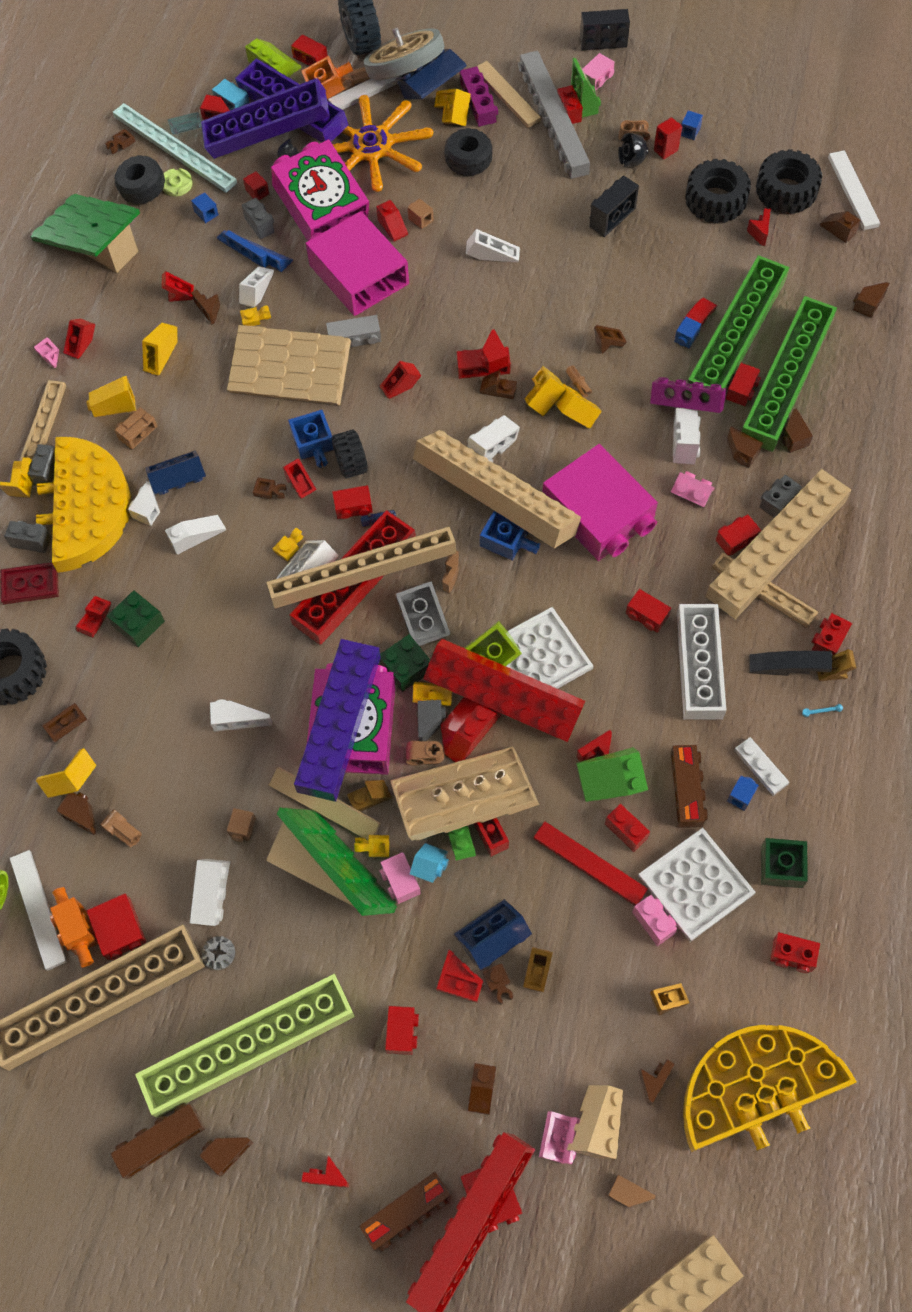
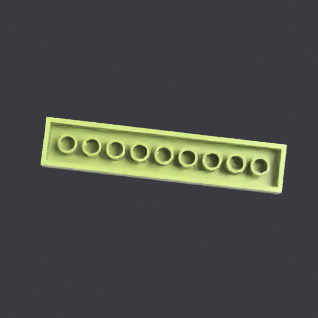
[135,974,355,1118]

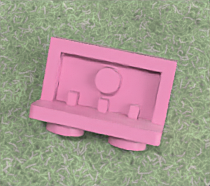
[671,471,715,507]
[539,1111,580,1164]

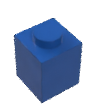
[681,110,703,140]
[191,192,219,223]
[674,317,701,349]
[727,776,759,811]

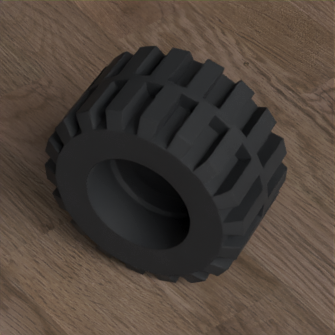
[332,429,368,479]

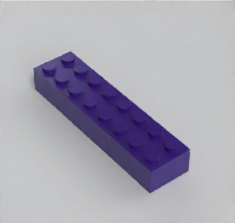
[235,58,349,143]
[201,78,330,159]
[294,639,381,802]

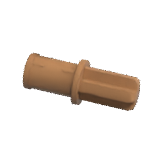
[566,365,592,398]

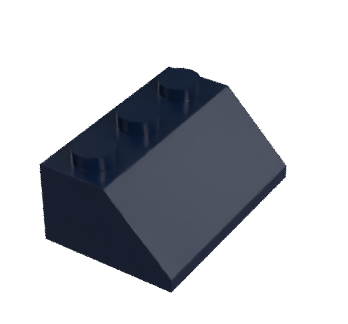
[145,450,206,495]
[454,899,532,970]

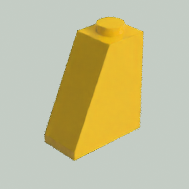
[142,323,178,376]
[87,376,136,417]

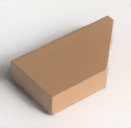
[608,1175,656,1208]

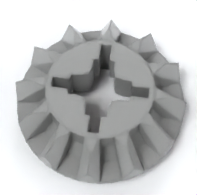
[202,936,235,970]

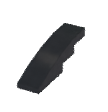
[749,651,832,676]

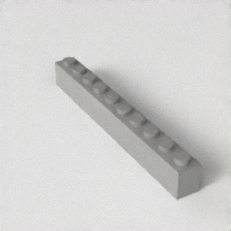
[518,51,590,179]

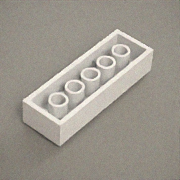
[677,604,726,719]

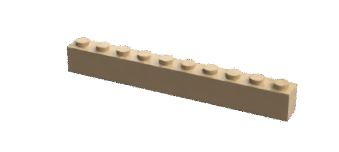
[267,527,456,609]

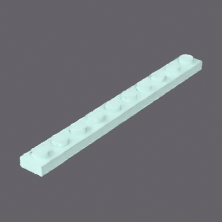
[113,103,237,193]

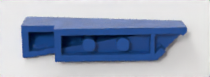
[217,230,293,272]

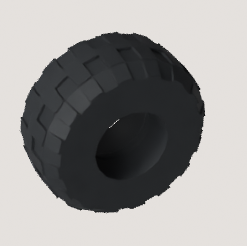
[444,128,492,176]
[114,155,165,204]

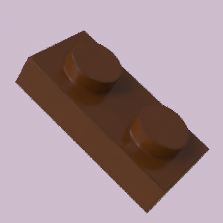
[43,703,87,742]

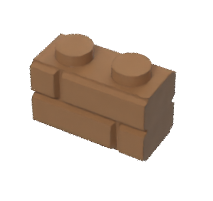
[114,407,158,450]

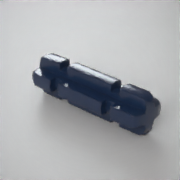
[360,510,396,526]

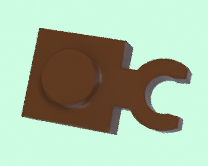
[105,129,136,154]
[253,477,287,499]
[482,963,513,1005]

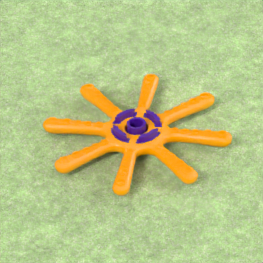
[332,95,433,192]

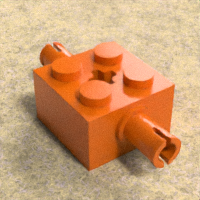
[302,56,354,99]
[50,887,98,968]

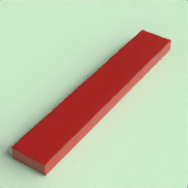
[533,821,648,906]

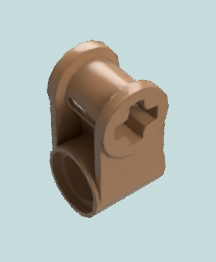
[618,120,650,142]
[406,741,444,766]

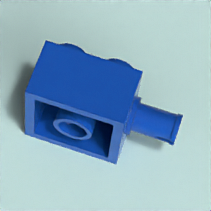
[288,410,334,468]
[480,511,540,561]

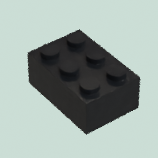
[580,9,630,51]
[589,175,639,237]

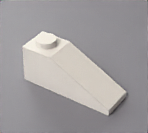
[466,229,520,262]
[239,266,274,307]
[165,515,226,555]
[210,699,272,731]

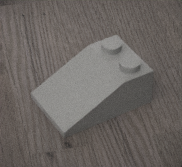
[395,581,451,646]

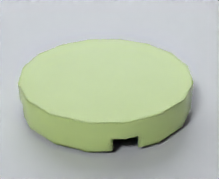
[162,168,193,197]

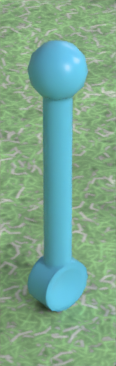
[802,704,843,717]

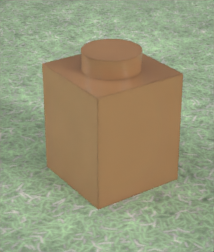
[408,198,434,229]
[227,808,256,842]

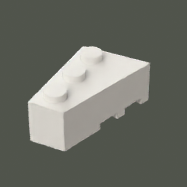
[673,408,700,464]
[467,415,520,462]
[190,859,230,926]

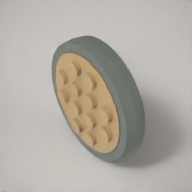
[364,28,445,80]

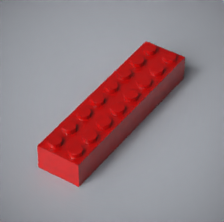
[289,510,416,646]
[423,639,586,742]
[406,1132,536,1312]

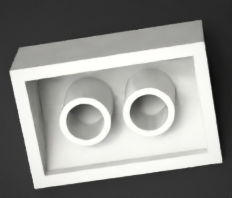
[276,540,339,579]

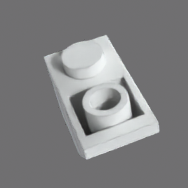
[128,481,160,526]

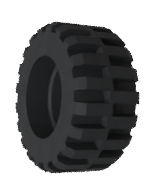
[756,149,823,214]
[685,159,751,223]
[0,629,47,705]

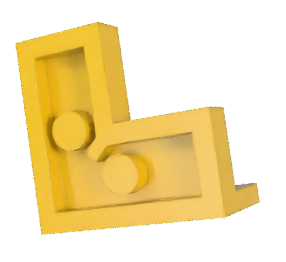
[434,89,471,126]
[524,366,566,416]
[554,384,602,428]
[0,457,33,498]
[36,748,96,798]

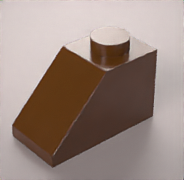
[820,211,861,243]
[853,282,890,318]
[782,408,813,453]
[727,426,763,468]
[56,792,96,835]
[468,1063,496,1115]
[199,1137,253,1177]

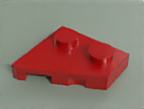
[436,950,483,1003]

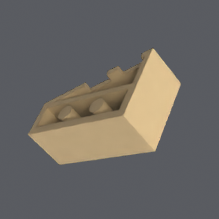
[567,1085,623,1159]

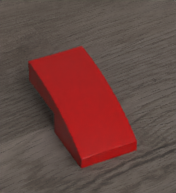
[684,297,717,326]
[76,596,111,638]

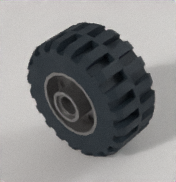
[338,0,381,55]

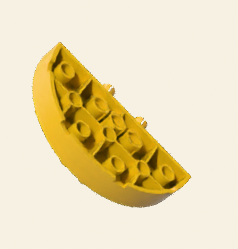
[36,437,132,573]
[683,1025,857,1152]

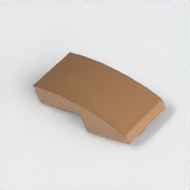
[441,551,459,594]

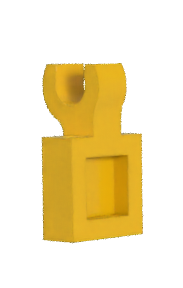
[240,306,271,326]
[272,528,304,562]
[354,835,390,857]

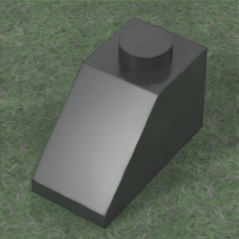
[418,700,446,741]

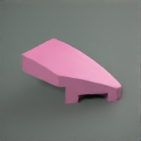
[34,337,59,368]

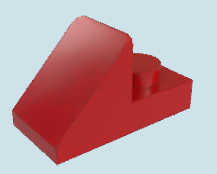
[747,208,771,246]
[162,271,194,302]
[283,458,317,499]
[576,730,612,762]
[302,1156,349,1188]

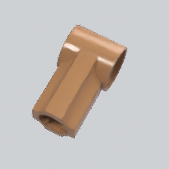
[341,67,370,90]
[100,809,142,848]

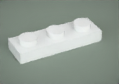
[734,737,790,796]

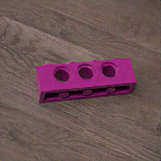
[459,66,498,127]
[650,377,726,413]

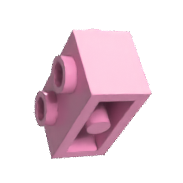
[583,53,614,91]
[379,852,421,904]
[632,895,677,946]

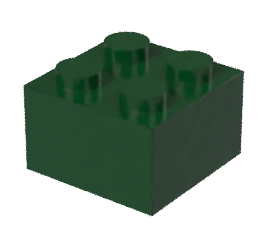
[107,590,165,647]
[379,634,430,692]
[761,838,808,888]

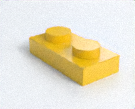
[412,682,452,706]

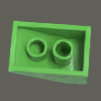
[571,58,601,118]
[576,747,648,802]

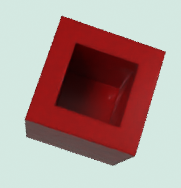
[243,171,269,201]

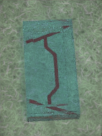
[168,112,202,135]

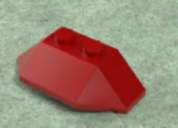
[441,697,502,762]

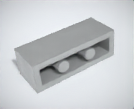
[326,315,381,347]

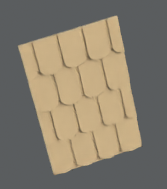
[227,325,351,406]
[390,747,539,840]

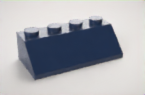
[397,49,467,99]

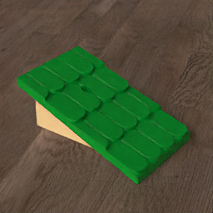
[30,194,140,273]
[266,807,397,916]

